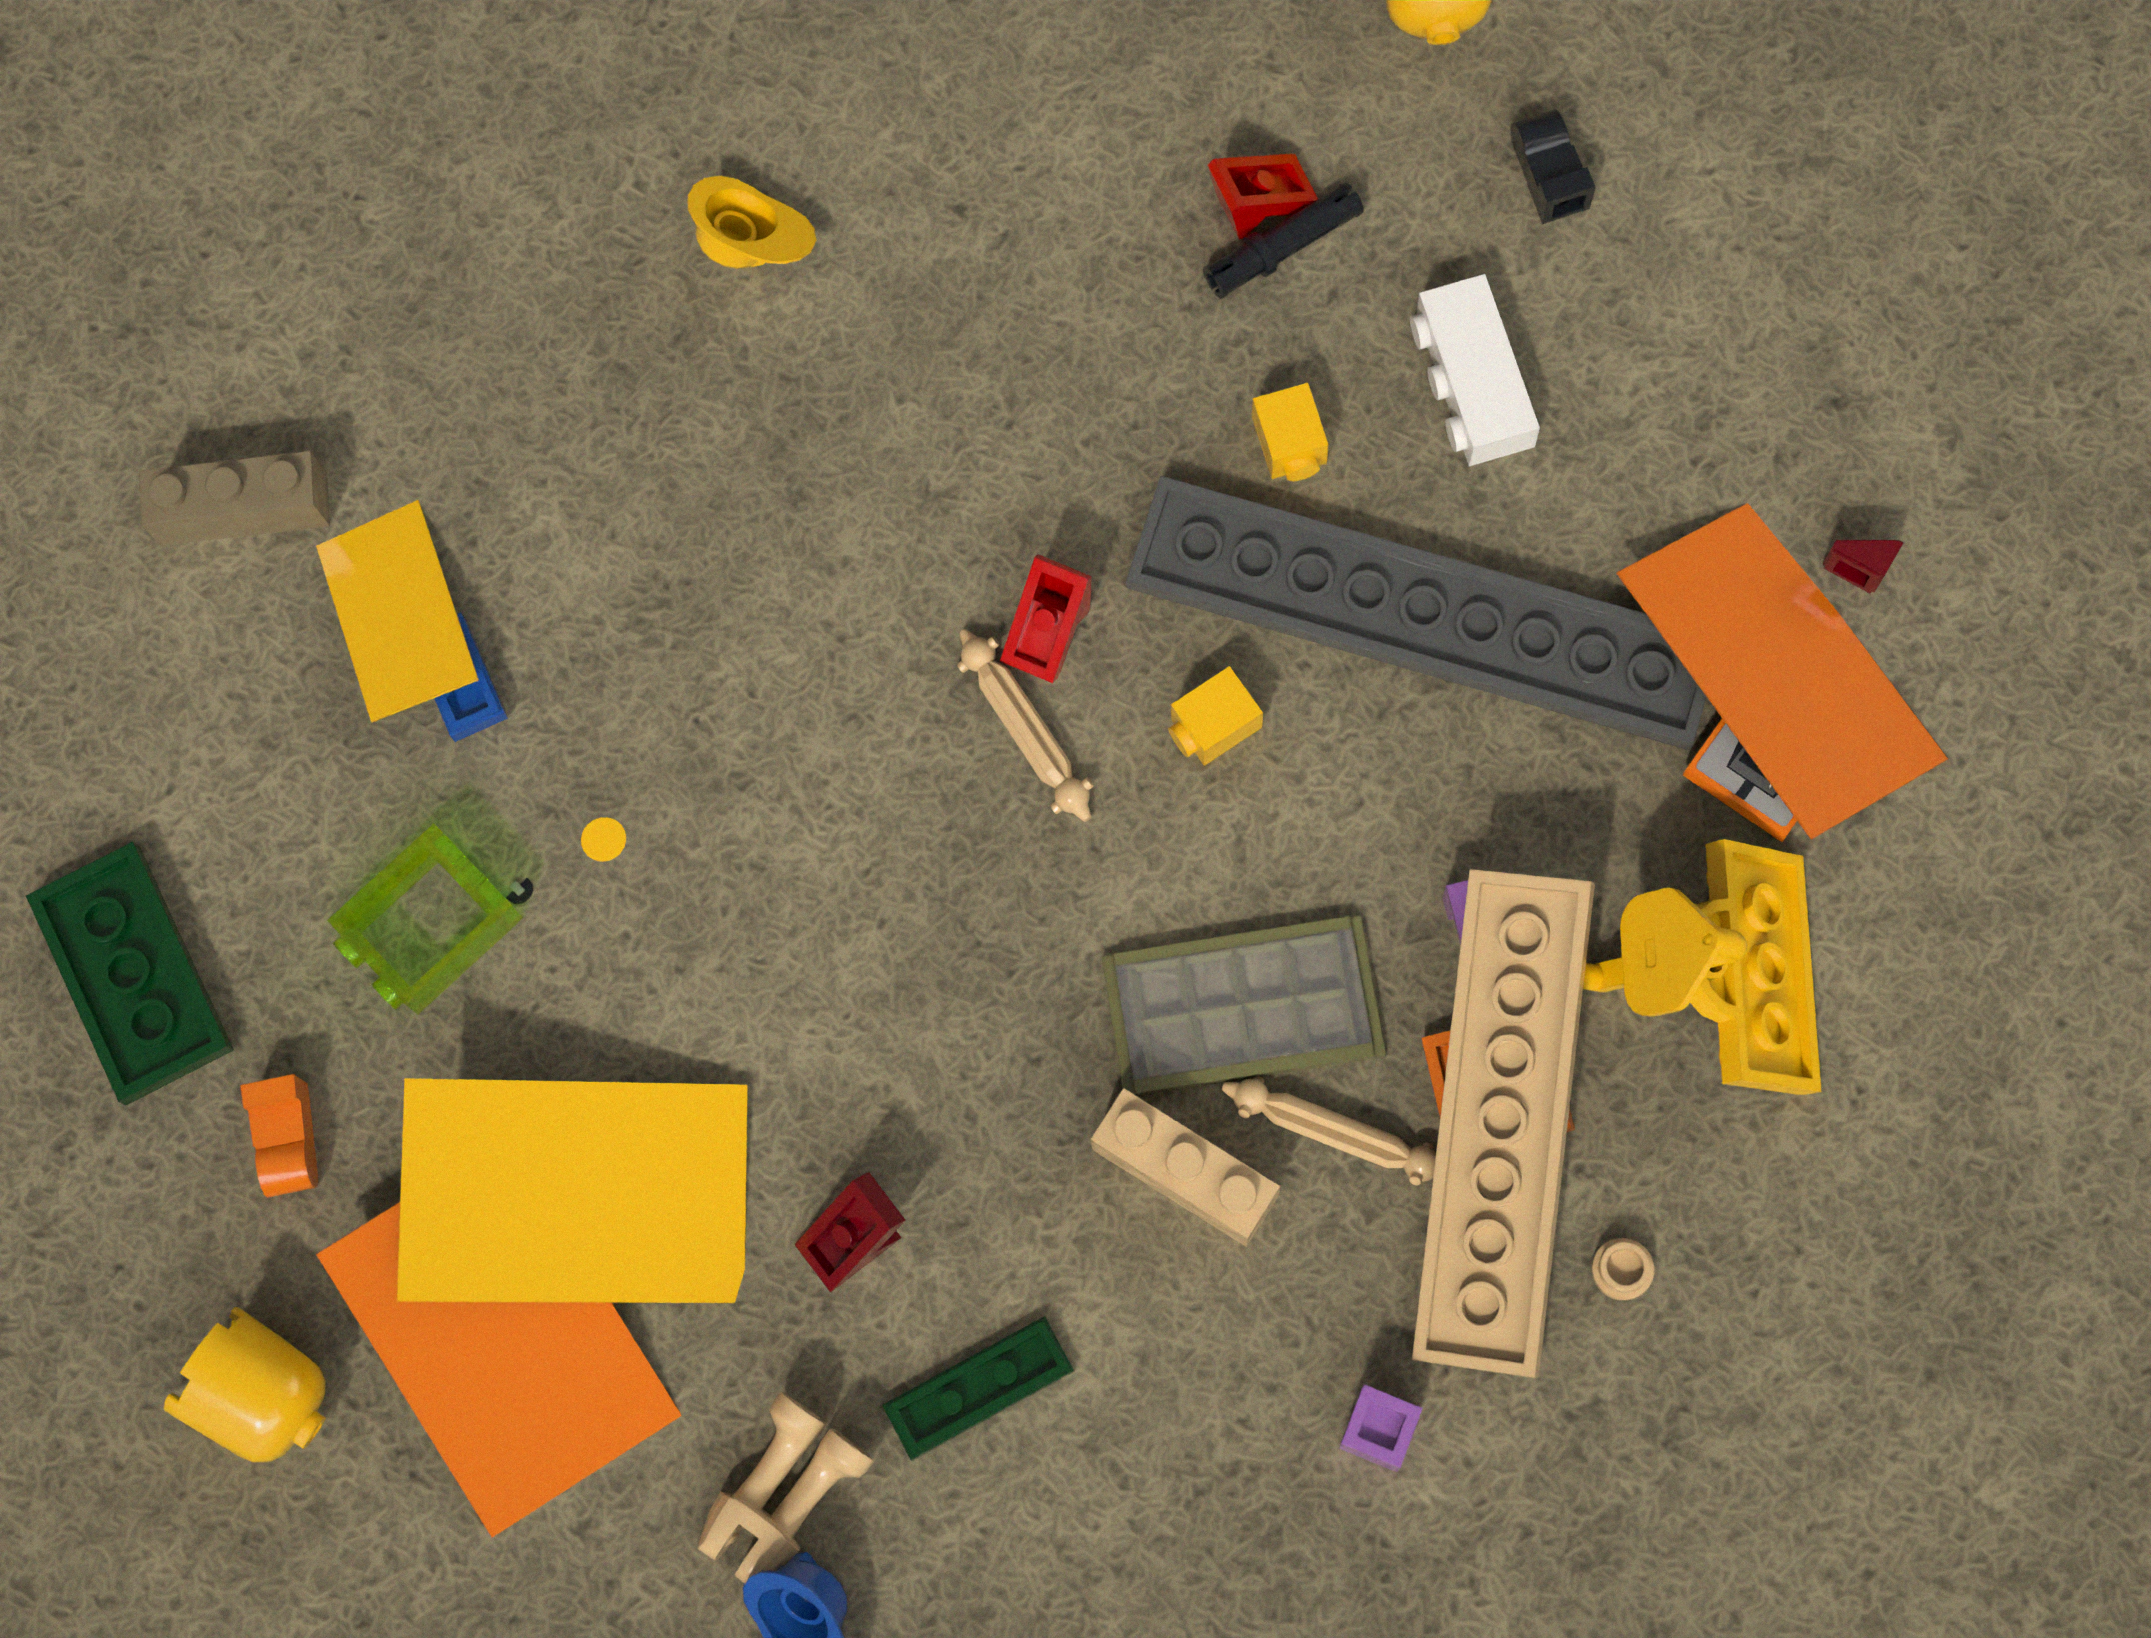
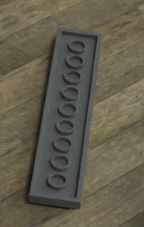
[1126,476,1706,751]

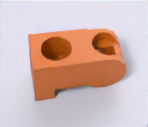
[240,1074,319,1198]

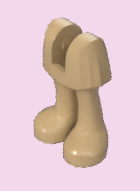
[697,1391,874,1584]

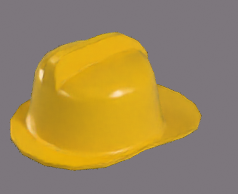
[687,176,816,269]

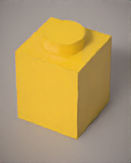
[1252,383,1329,481]
[1168,666,1263,766]

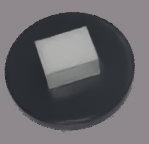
[506,878,533,904]

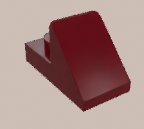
[794,1172,906,1293]

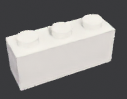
[1410,274,1540,466]

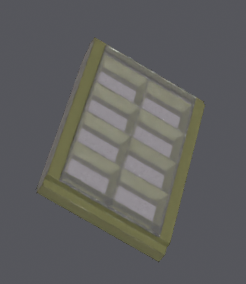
[1102,915,1386,1096]

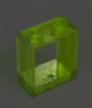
[327,823,523,1015]

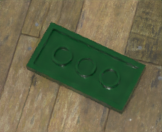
[26,842,234,1106]

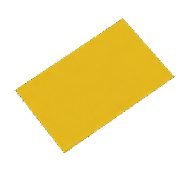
[397,1078,748,1303]

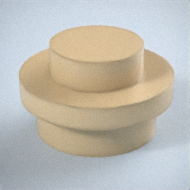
[1591,1238,1654,1301]

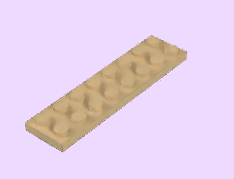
[1412,869,1595,1378]

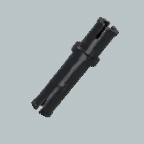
[1203,182,1364,299]

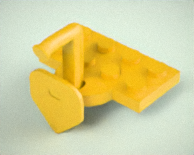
[1583,839,1822,1095]

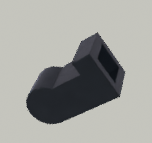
[1510,109,1596,224]

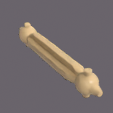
[957,629,1094,822]
[1222,1076,1436,1185]

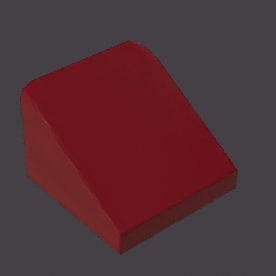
[1822,540,1904,594]

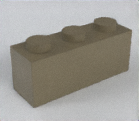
[139,451,330,546]

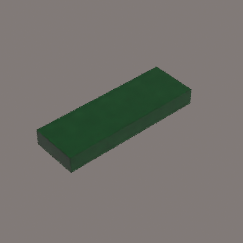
[882,1316,1075,1461]

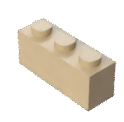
[1091,1088,1280,1247]

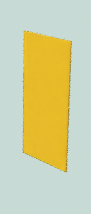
[316,500,479,722]

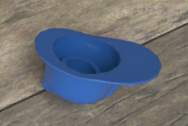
[743,1552,847,1638]

